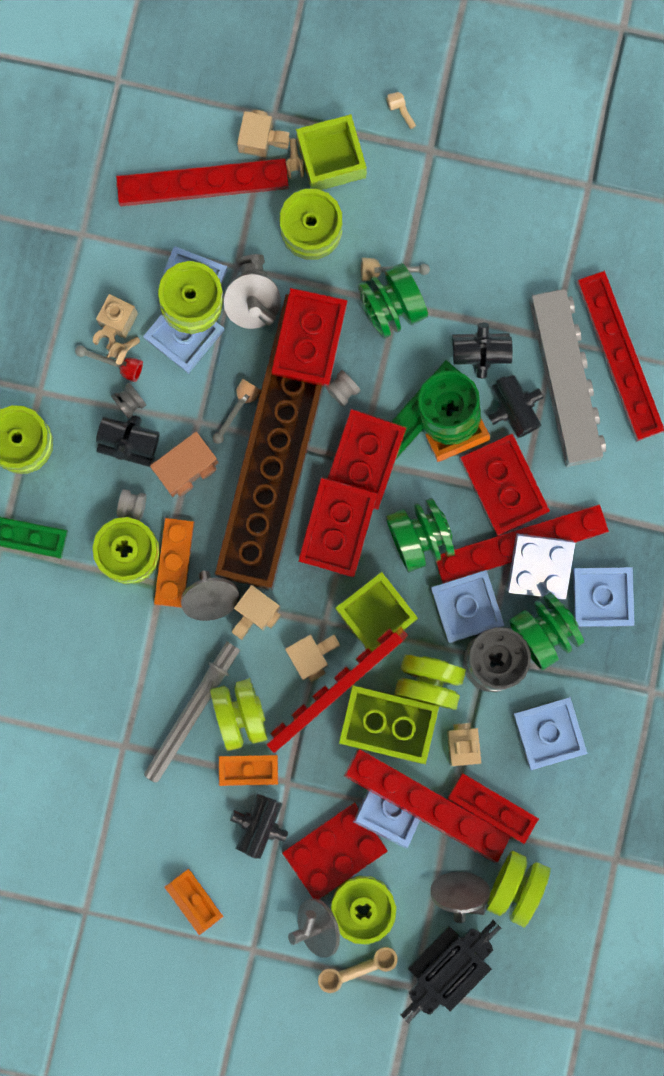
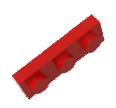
[448,773,539,844]

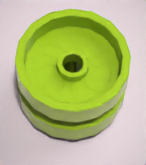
[280,189,342,260]
[158,261,223,334]
[0,405,54,474]
[92,517,160,585]
[394,654,466,710]
[210,678,268,751]
[485,850,551,928]
[331,875,396,945]

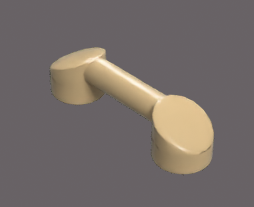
[318,947,398,993]

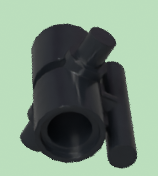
[452,322,513,379]
[488,375,544,438]
[96,415,160,468]
[230,793,288,859]

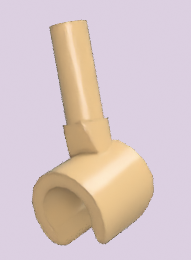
[386,92,416,129]
[286,138,304,179]
[107,337,140,365]

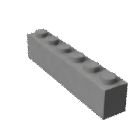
[529,289,606,467]

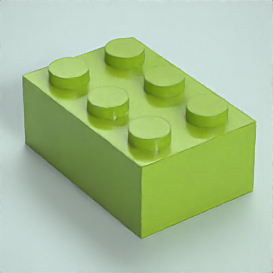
[339,686,439,765]

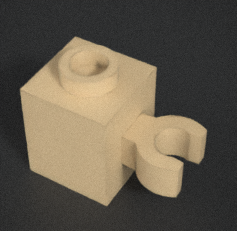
[237,110,290,158]
[93,294,138,351]
[232,585,281,640]
[285,634,340,682]
[447,723,481,766]

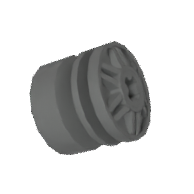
[462,627,531,692]

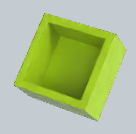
[296,114,367,190]
[335,572,418,651]

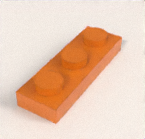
[154,518,195,608]

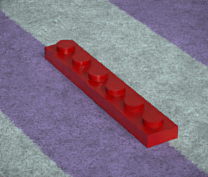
[116,158,289,207]
[577,271,664,442]
[435,504,609,584]
[266,626,408,753]
[343,749,511,863]

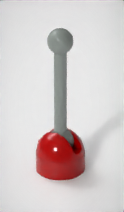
[75,345,143,382]

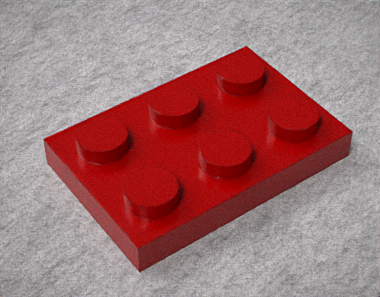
[271,288,348,387]
[328,409,407,510]
[460,433,550,536]
[298,477,378,577]
[282,802,388,899]

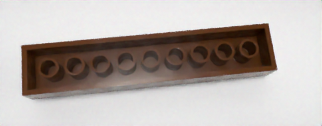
[215,294,324,591]

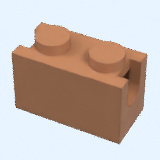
[150,431,219,497]

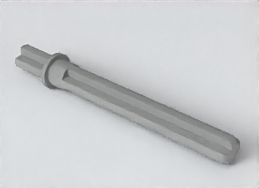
[144,641,240,783]

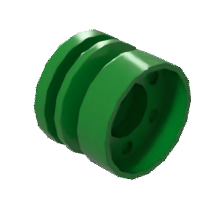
[358,263,428,339]
[418,371,481,445]
[386,498,455,573]
[508,592,585,671]

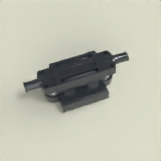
[400,919,502,1023]

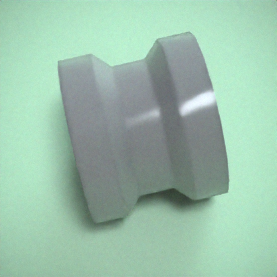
[324,370,361,407]
[117,489,147,521]

